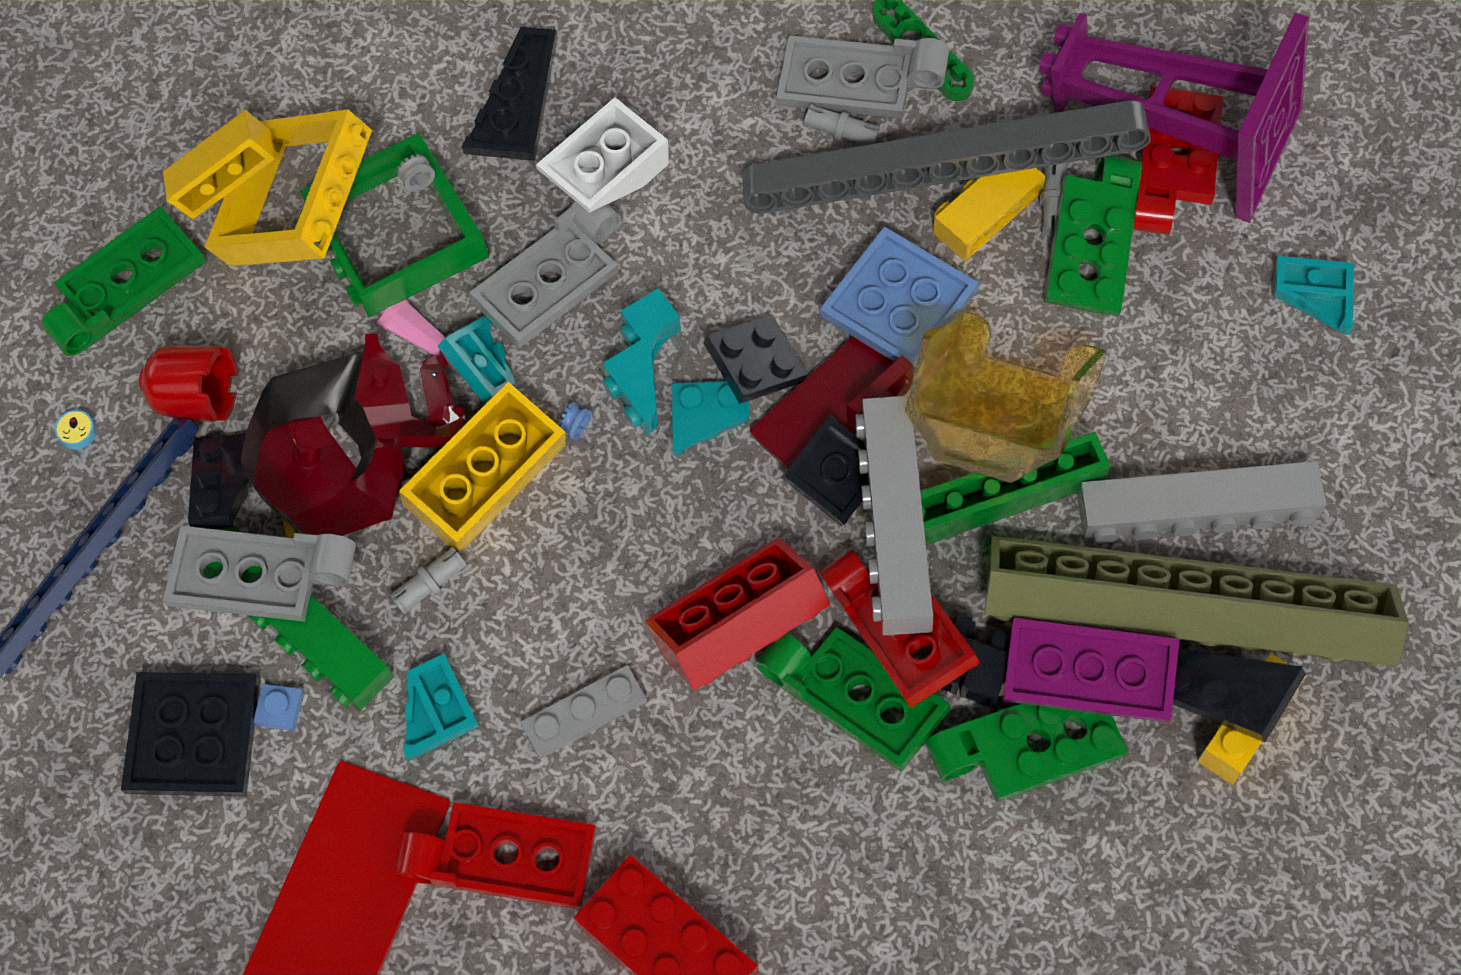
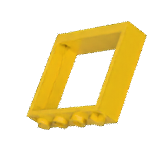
[205,109,372,266]

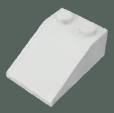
[536,97,669,213]

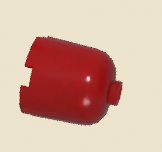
[139,345,238,422]

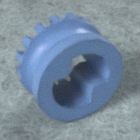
[558,402,592,441]

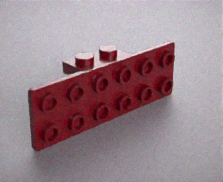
[750,323,963,469]

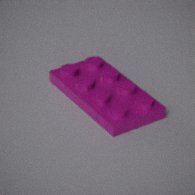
[1003,618,1180,723]

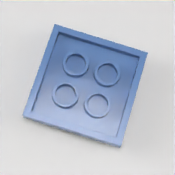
[820,226,979,374]

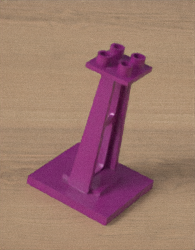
[1039,13,1309,223]

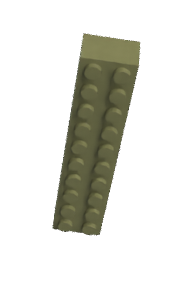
[985,536,1409,667]

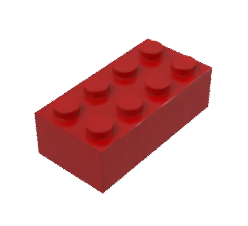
[644,537,830,691]
[573,854,759,975]

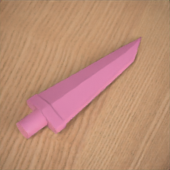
[377,299,453,366]

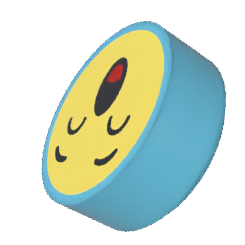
[55,410,96,450]

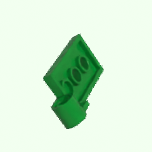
[1044,155,1142,316]
[41,206,207,356]
[755,627,951,773]
[925,704,1129,802]

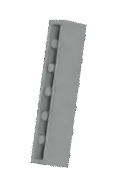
[855,396,933,636]
[1077,461,1327,544]

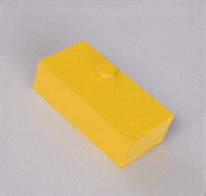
[399,382,566,554]

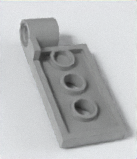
[776,35,950,119]
[469,201,621,349]
[163,526,356,622]

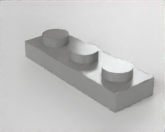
[520,665,647,759]

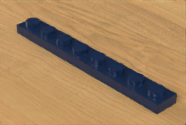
[0,418,199,678]

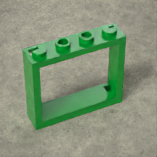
[300,133,489,317]

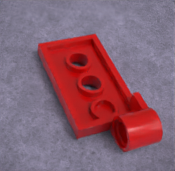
[1133,86,1224,235]
[819,549,980,708]
[394,802,597,910]

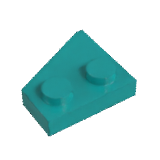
[1274,256,1354,335]
[438,316,516,404]
[672,382,750,456]
[403,654,479,762]

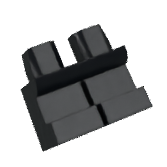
[941,615,1011,709]

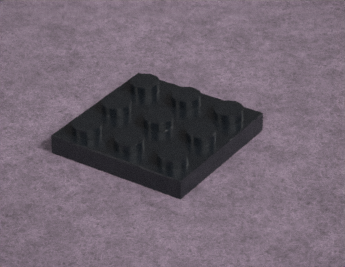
[121,672,260,797]

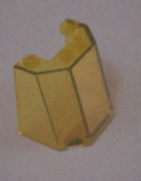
[905,309,1107,483]

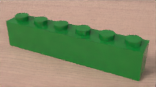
[920,432,1111,545]
[203,524,394,712]

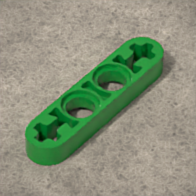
[872,0,974,102]

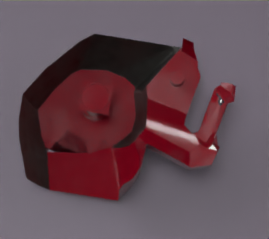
[241,333,466,536]

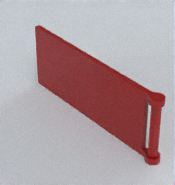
[243,761,451,975]

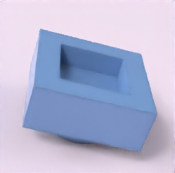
[253,684,304,731]

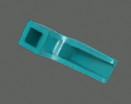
[602,288,681,435]

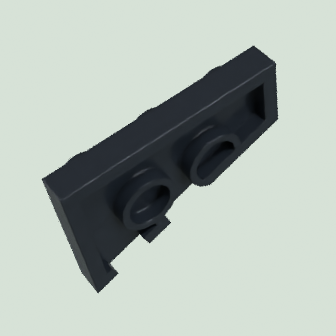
[188,433,249,529]

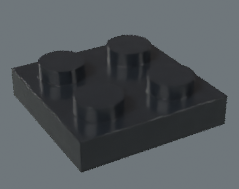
[704,315,808,404]
[780,415,869,526]

